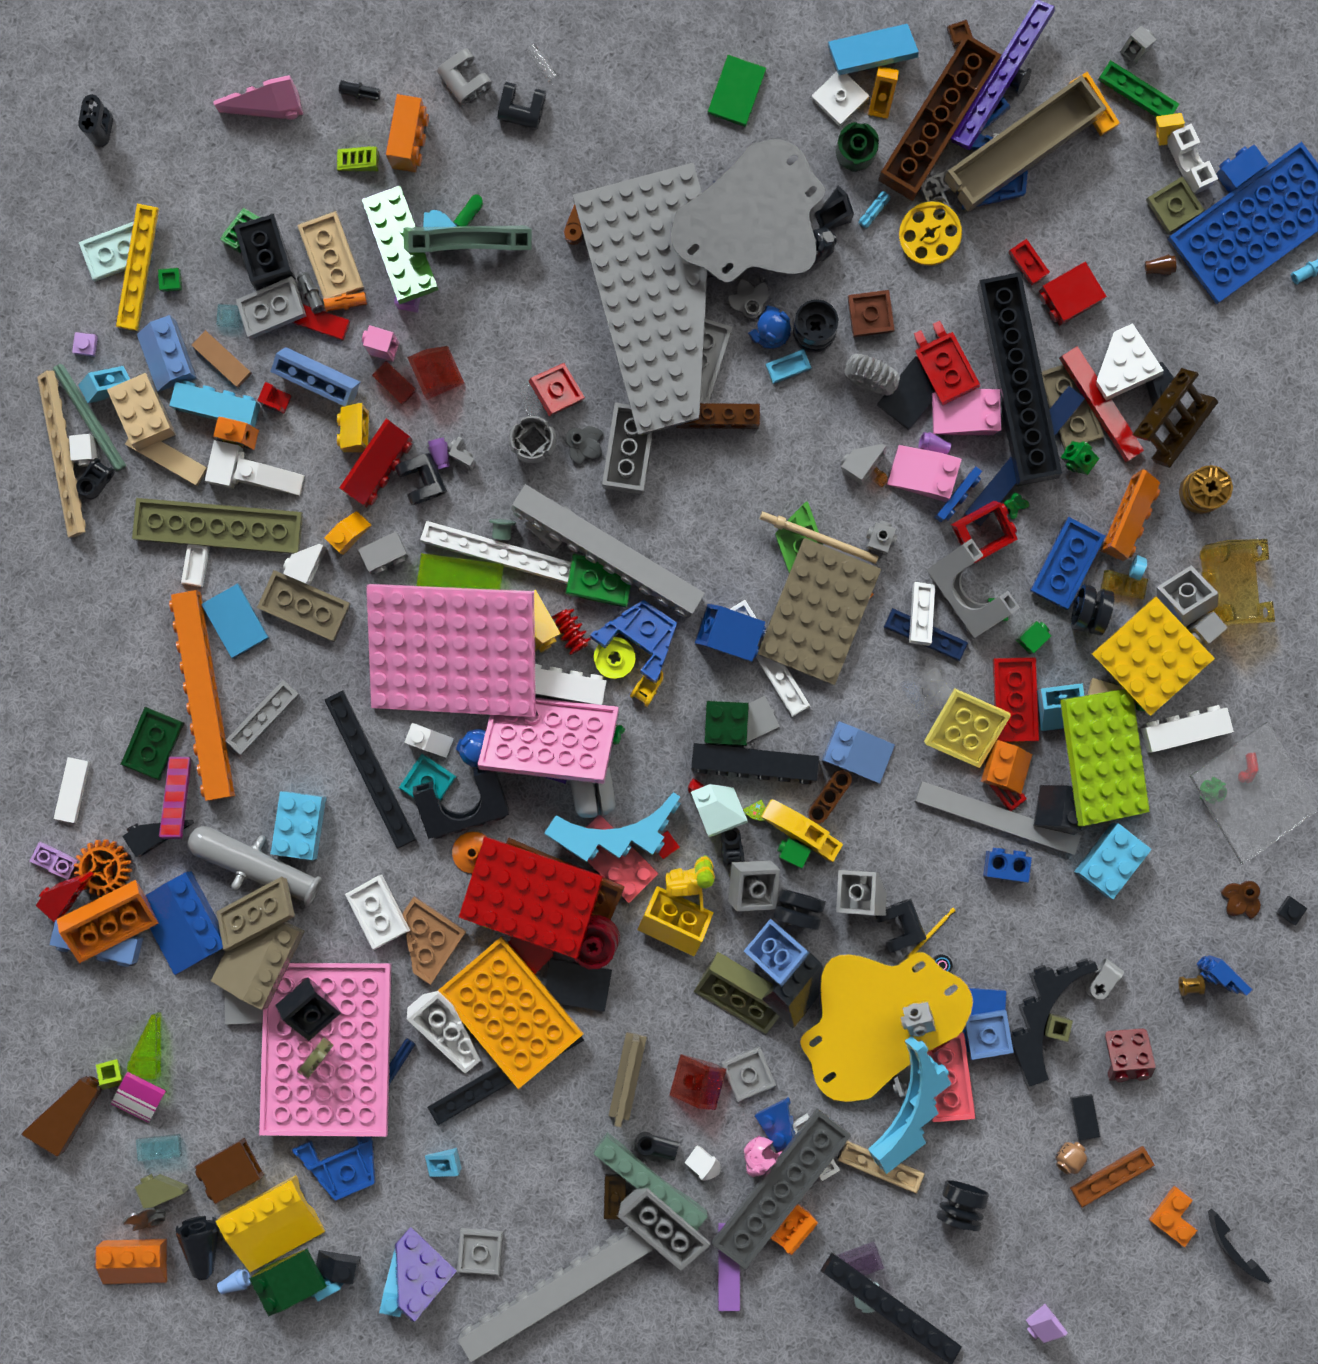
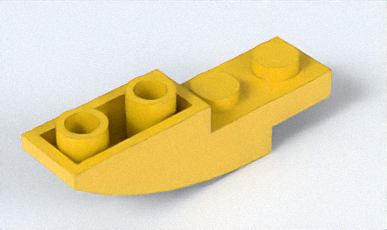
[761,799,843,862]

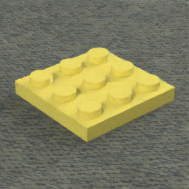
[924,688,1011,768]

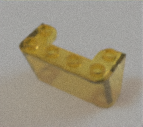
[1200,539,1275,626]

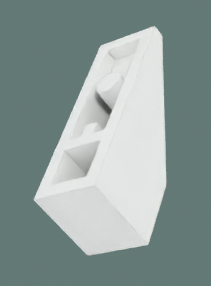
[234,458,305,496]

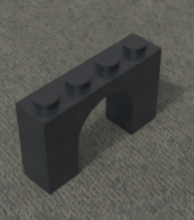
[413,767,509,839]

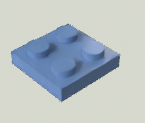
[965,1010,1014,1060]

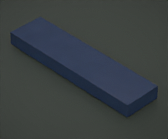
[884,608,968,661]

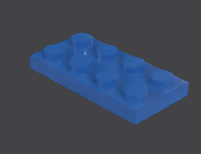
[1030,517,1105,610]

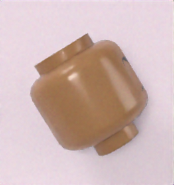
[1055,1142,1087,1175]

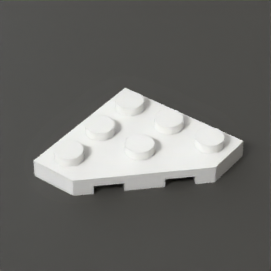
[1096,324,1164,401]

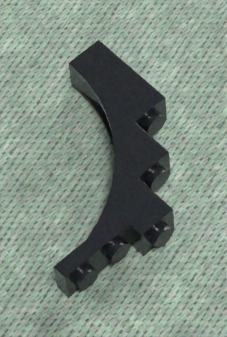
[1011,958,1098,1087]

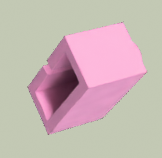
[362,325,399,362]

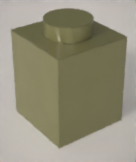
[1044,1013,1073,1042]

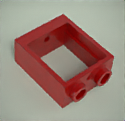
[951,501,1018,563]

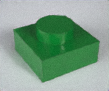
[158,268,182,292]

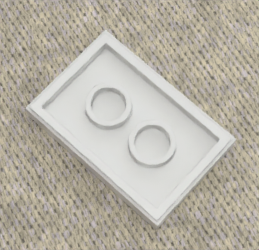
[345,875,410,950]

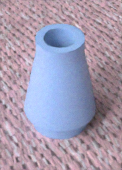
[217,1269,251,1295]

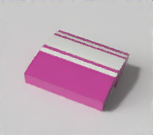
[111,1072,166,1123]

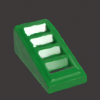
[220,208,260,254]

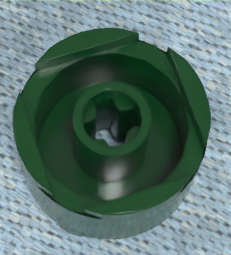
[835,122,879,172]

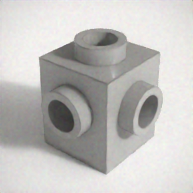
[865,521,897,555]
[901,1002,936,1036]

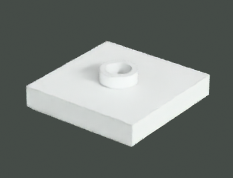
[811,72,869,127]

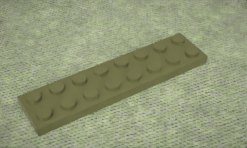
[132,498,303,554]

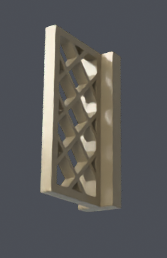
[609,1032,647,1127]

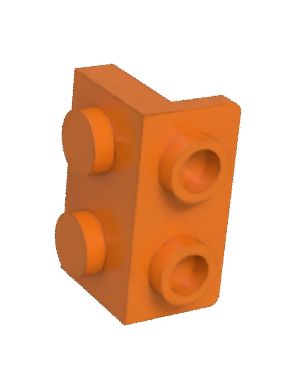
[771,1204,818,1255]

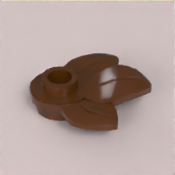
[1221,881,1261,919]

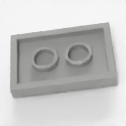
[236,277,306,339]

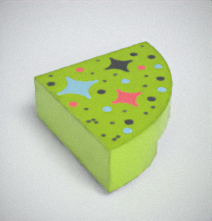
[743,800,766,821]

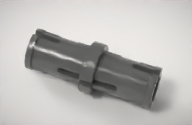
[297,272,325,314]

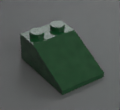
[249,1248,327,1317]

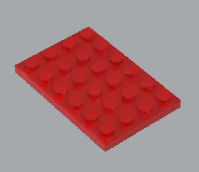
[458,837,604,959]

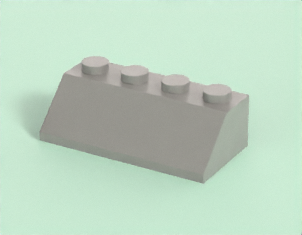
[618,1188,710,1271]

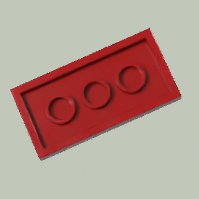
[993,657,1039,742]

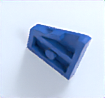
[755,1097,795,1152]

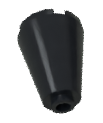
[175,1216,219,1280]

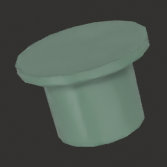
[489,519,516,540]

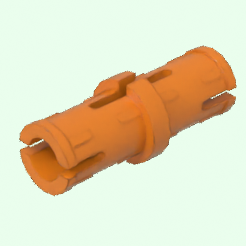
[323,292,367,312]

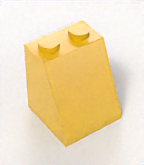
[534,590,561,653]

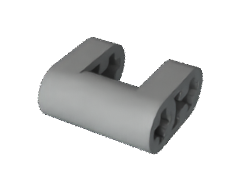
[437,48,492,105]

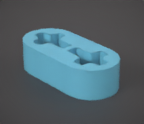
[1129,555,1147,581]

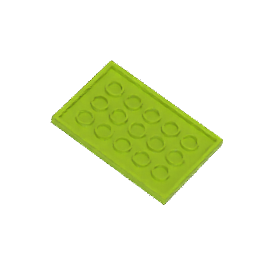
[1060,689,1150,826]

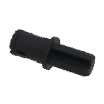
[339,80,381,101]

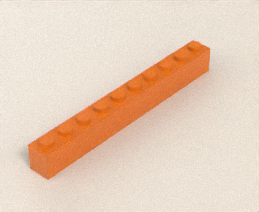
[169,590,235,801]

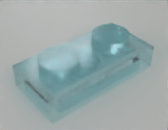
[136,1134,182,1161]

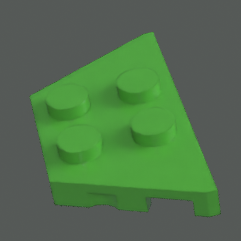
[775,501,823,573]

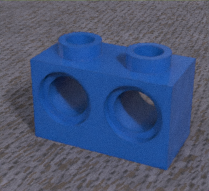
[983,847,1032,882]

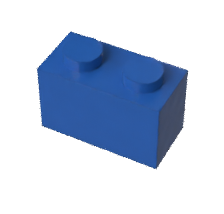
[1216,144,1269,193]

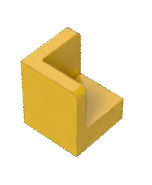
[1156,113,1185,146]

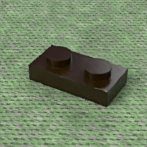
[604,1174,626,1219]

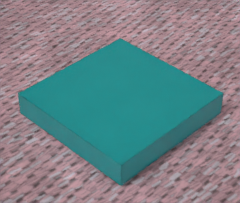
[399,753,457,801]

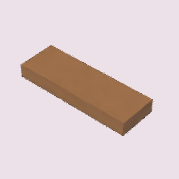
[192,330,252,388]

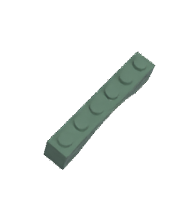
[403,225,532,253]
[594,1132,708,1231]

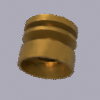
[1179,465,1233,514]

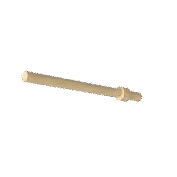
[759,511,879,564]

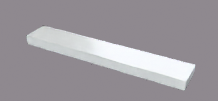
[731,600,810,717]

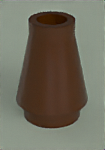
[1145,254,1176,275]

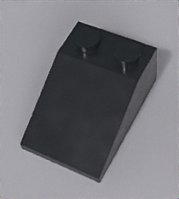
[234,213,296,291]

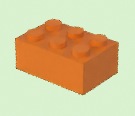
[386,94,429,173]

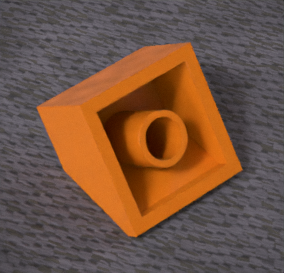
[981,740,1033,794]

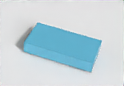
[765,349,812,384]

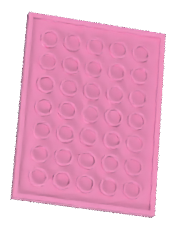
[367,584,536,717]
[259,963,391,1136]

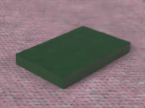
[120,707,185,780]

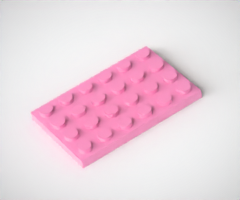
[478,698,619,784]

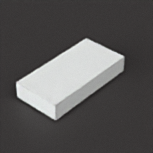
[181,544,210,587]

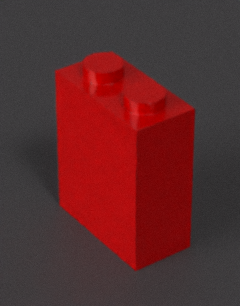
[1039,261,1107,326]

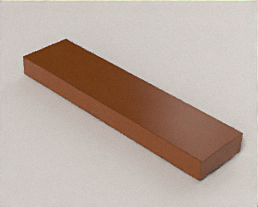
[1070,1146,1155,1208]

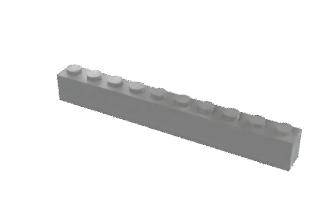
[511,484,705,617]
[458,1226,654,1362]

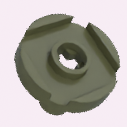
[297,1037,334,1079]

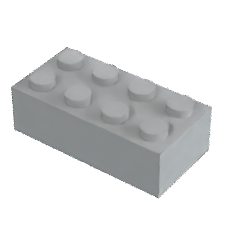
[602,403,653,495]

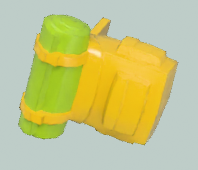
[665,855,715,912]

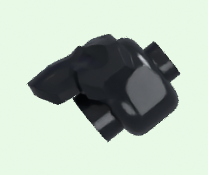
[813,227,837,265]

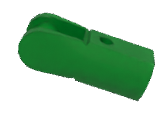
[453,194,483,227]

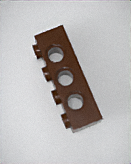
[676,403,760,429]

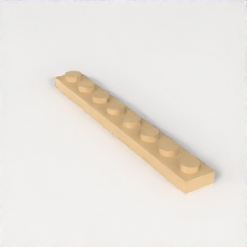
[37,371,86,537]

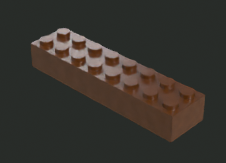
[878,34,1001,201]

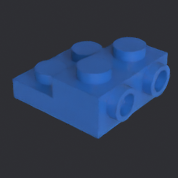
[1197,955,1252,996]

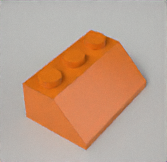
[96,1239,167,1284]

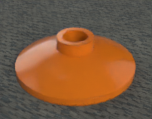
[452,832,486,873]

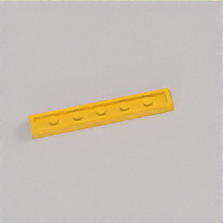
[116,204,159,331]

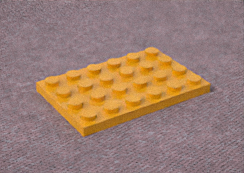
[438,936,584,1089]

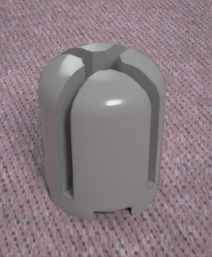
[570,763,616,818]

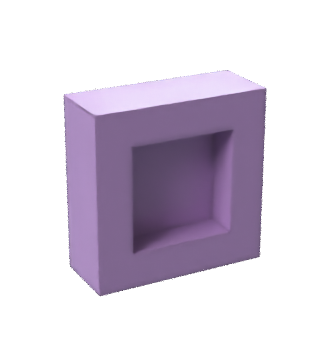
[72,332,98,357]

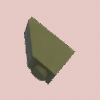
[135,1174,189,1209]

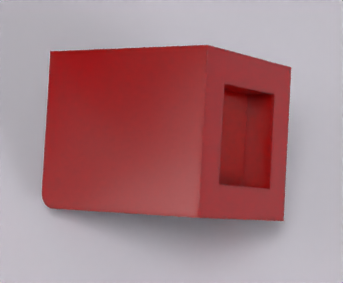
[257,382,292,414]

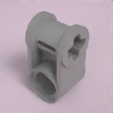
[1086,958,1124,999]

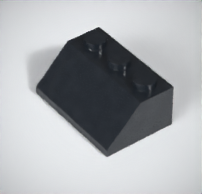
[762,949,824,1029]

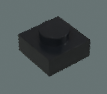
[1276,896,1308,926]

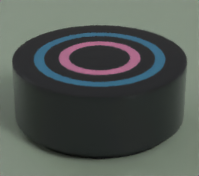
[932,954,953,973]

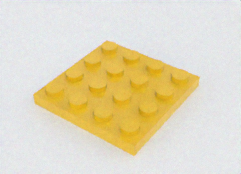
[1092,596,1215,716]

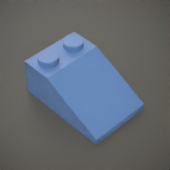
[821,721,895,784]
[744,919,809,986]

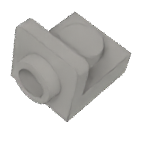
[448,437,476,470]

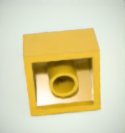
[337,403,369,452]

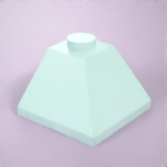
[691,784,748,837]

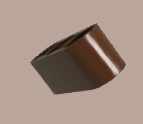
[807,770,852,824]

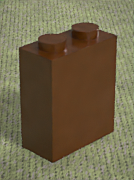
[195,1138,264,1204]

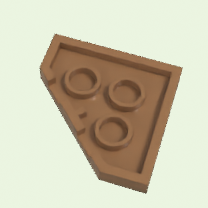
[402,896,466,985]

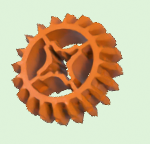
[73,839,132,896]

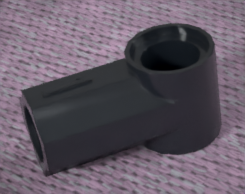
[636,1132,679,1161]

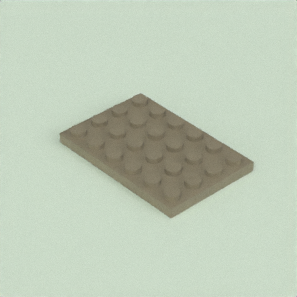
[758,538,881,685]

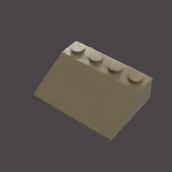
[211,922,305,1010]

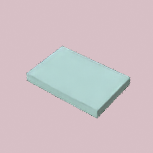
[79,222,152,282]

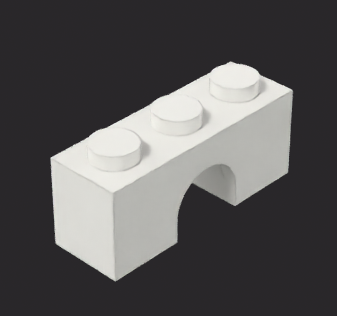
[1167,124,1218,195]

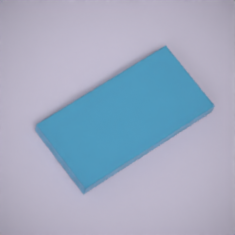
[828,23,919,76]

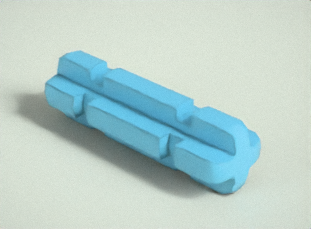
[859,191,890,228]

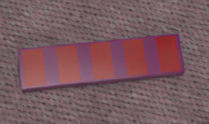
[159,757,192,839]

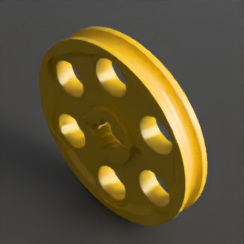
[899,202,962,266]

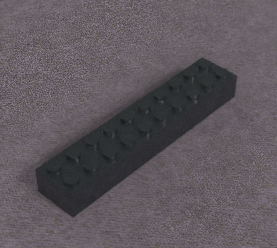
[977,272,1062,486]

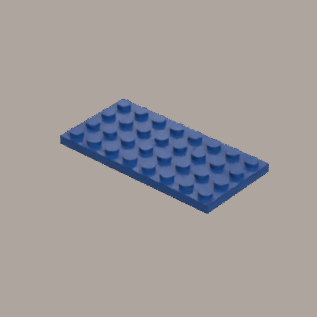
[1168,141,1318,304]

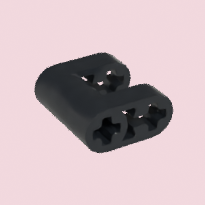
[497,82,546,129]
[78,94,113,147]
[395,453,447,506]
[875,898,927,952]

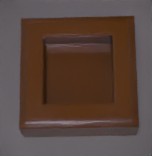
[946,19,973,47]

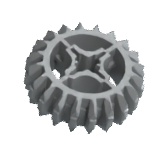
[844,354,900,395]

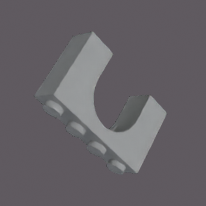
[927,539,1020,638]

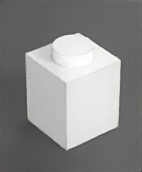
[69,434,98,467]

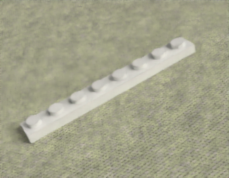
[420,521,571,584]

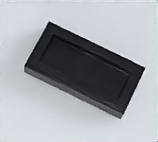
[1070,1094,1100,1141]

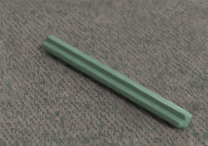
[53,364,126,471]

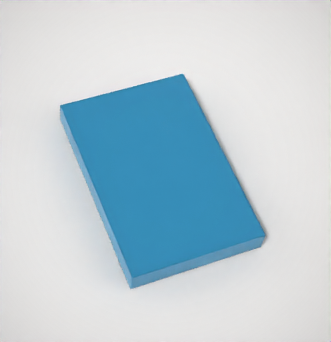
[201,584,269,658]

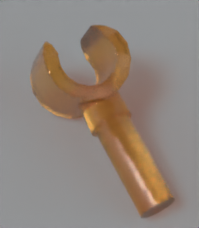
[873,466,888,487]

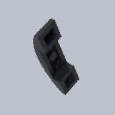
[1208,1209,1271,1284]

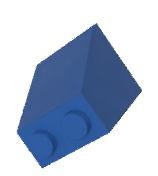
[695,604,765,661]

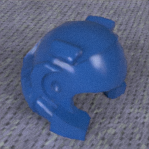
[748,306,791,349]
[456,729,486,767]

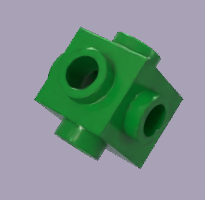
[1060,441,1100,475]

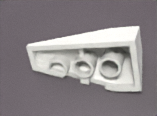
[407,991,481,1073]

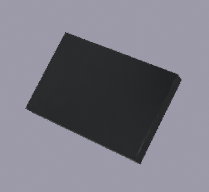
[877,356,936,430]
[545,958,612,1012]

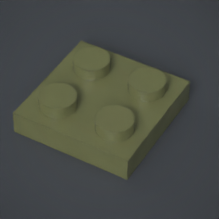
[1146,176,1205,234]

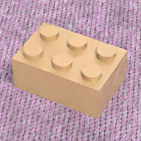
[107,373,176,451]

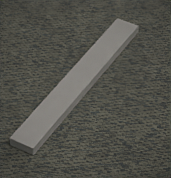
[915,781,1081,855]

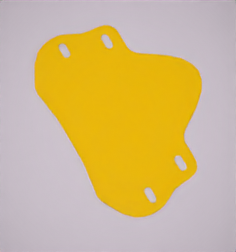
[800,952,973,1102]

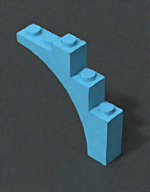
[544,792,681,862]
[868,1036,951,1174]

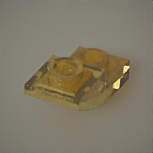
[1100,570,1148,600]

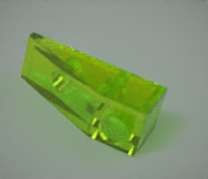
[127,1012,161,1079]

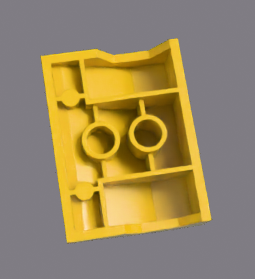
[216,1175,325,1272]

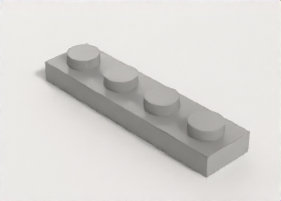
[225,680,300,755]

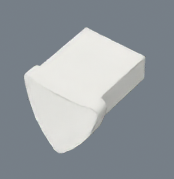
[685,1145,721,1180]

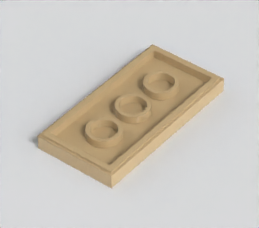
[297,211,364,299]

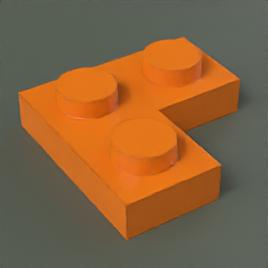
[1149,1186,1197,1247]

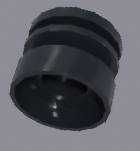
[793,299,839,353]
[937,1180,989,1231]

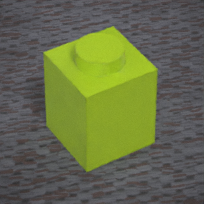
[96,1059,123,1090]

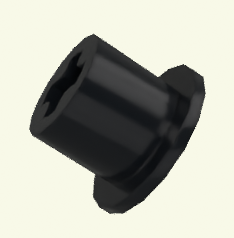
[1010,68,1031,94]

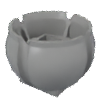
[509,416,556,464]

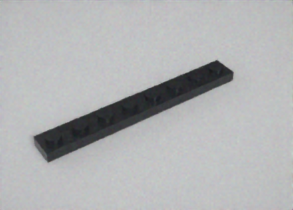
[820,1252,962,1364]

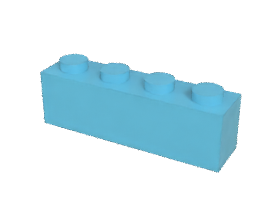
[169,381,260,427]

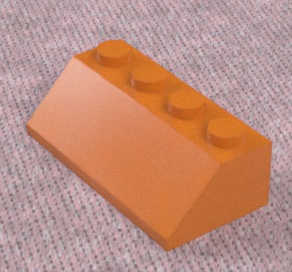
[1101,469,1160,561]
[57,880,158,963]

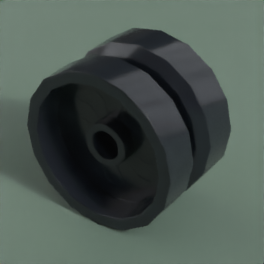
[1071,584,1114,636]
[774,889,826,930]

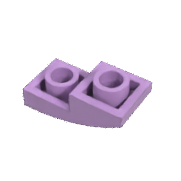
[29,842,78,880]

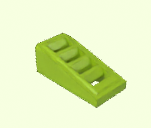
[337,146,379,171]

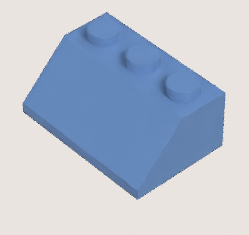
[137,315,196,392]

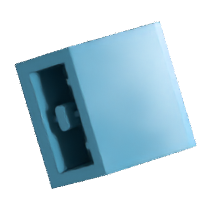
[1037,683,1084,731]

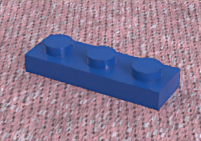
[934,466,982,522]

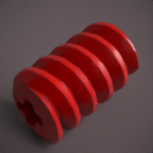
[551,609,591,655]

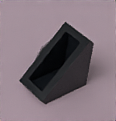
[815,185,854,229]

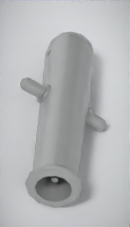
[187,826,322,906]

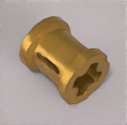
[1178,975,1205,996]

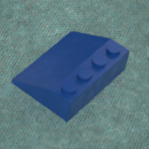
[146,871,223,975]

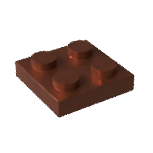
[847,290,895,337]

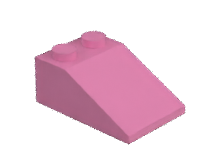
[932,389,1001,435]
[887,445,962,502]

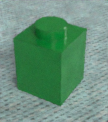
[1015,621,1051,655]
[777,838,811,868]

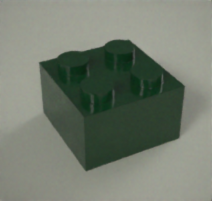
[704,701,749,746]

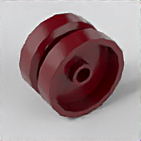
[574,915,620,969]

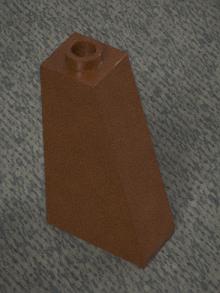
[21,1076,102,1157]

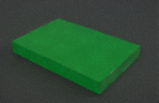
[707,55,766,127]
[565,554,631,608]

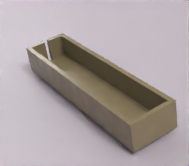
[944,75,1107,212]

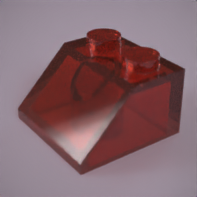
[407,346,465,400]
[669,1054,727,1110]

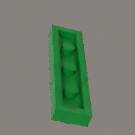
[1098,60,1179,117]

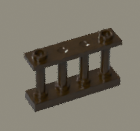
[1133,368,1218,468]

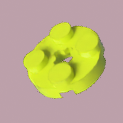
[594,637,636,679]

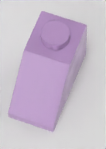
[1026,1304,1068,1343]

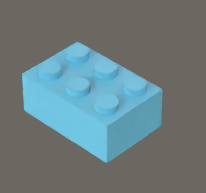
[271,791,326,860]
[1074,823,1152,899]

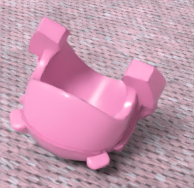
[744,1136,783,1177]

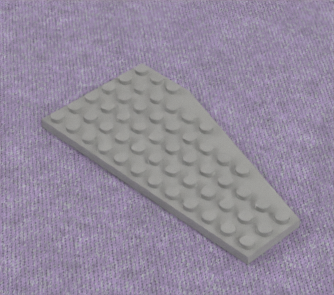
[573,163,707,436]

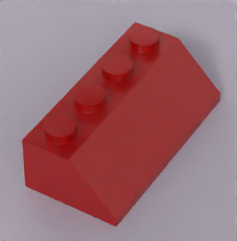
[339,418,413,508]

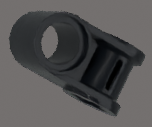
[76,458,115,499]
[721,827,745,866]

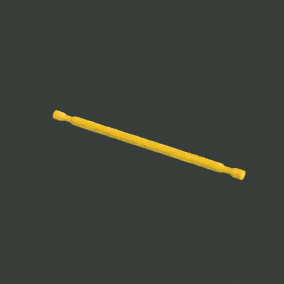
[907,908,956,957]

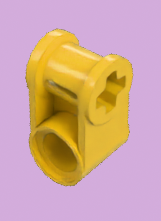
[630,670,664,707]

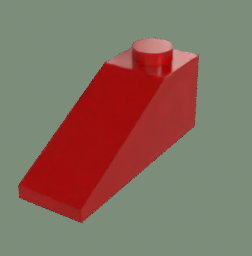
[35,871,94,922]

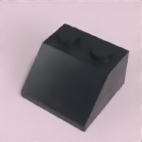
[1033,785,1082,835]
[276,977,341,1041]

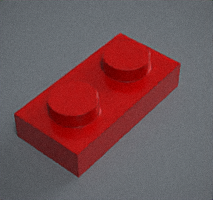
[1008,239,1050,286]

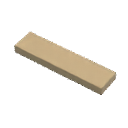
[125,439,207,486]
[838,1141,924,1194]

